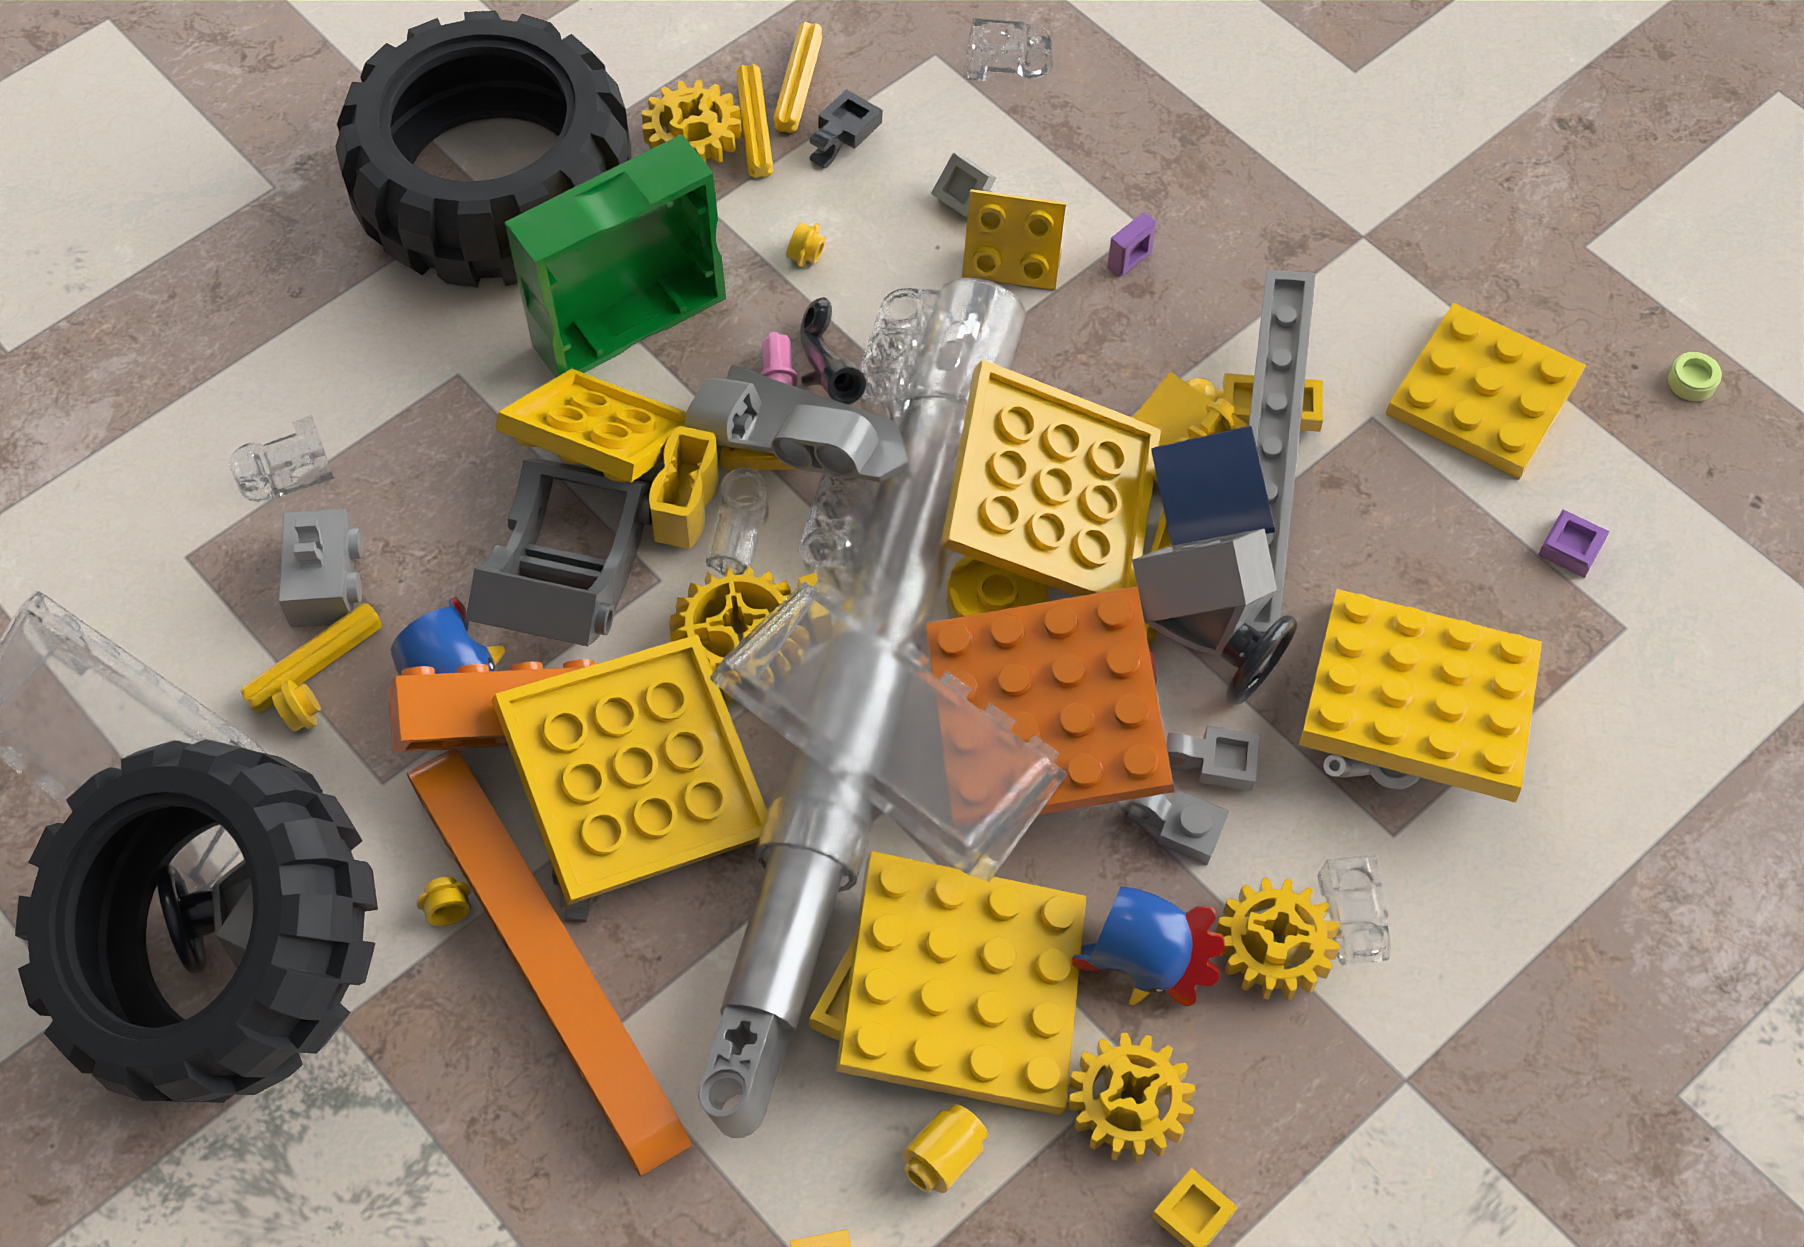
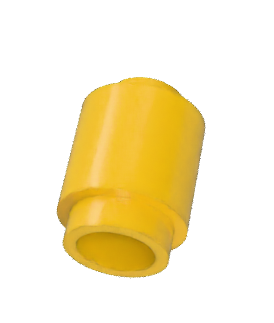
[902,1104,988,1193]

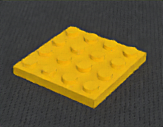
[940,360,1161,596]
[1299,589,1542,803]
[492,634,776,905]
[835,851,1086,1116]

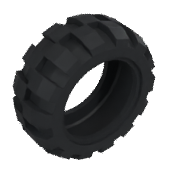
[335,10,631,288]
[15,739,378,1103]

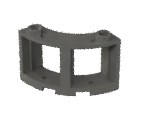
[465,458,653,647]

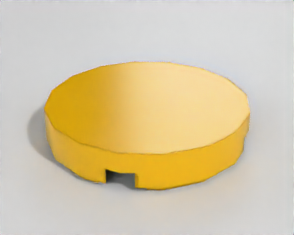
[946,556,1049,618]

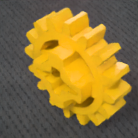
[641,80,742,163]
[1216,877,1340,1000]
[1068,1032,1196,1163]

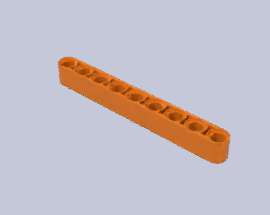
[406,749,692,1177]

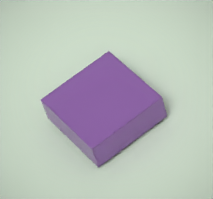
[1107,212,1156,277]
[1538,509,1610,577]

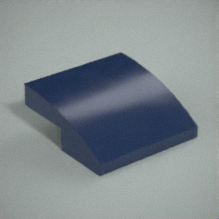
[1151,425,1275,546]

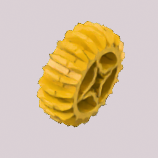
[668,565,810,702]

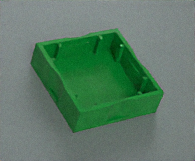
[505,134,726,378]

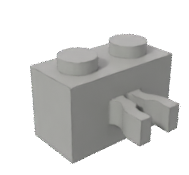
[279,508,363,627]

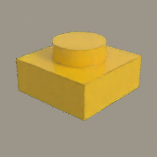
[1152,1168,1238,1247]

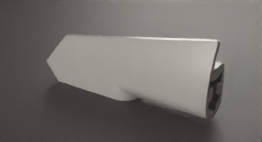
[685,365,911,482]

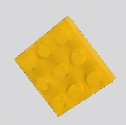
[1386,303,1586,479]
[495,369,687,483]

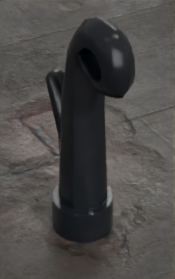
[801,297,866,405]

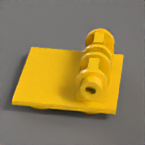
[962,189,1066,290]
[1132,372,1249,483]

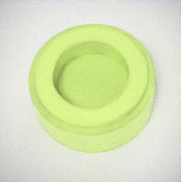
[1668,352,1722,401]

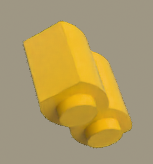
[649,426,719,549]

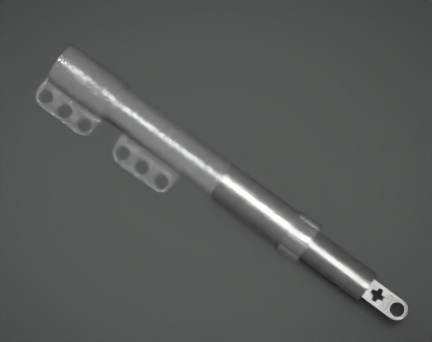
[698,278,1026,1138]

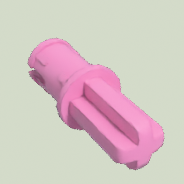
[760,332,798,387]

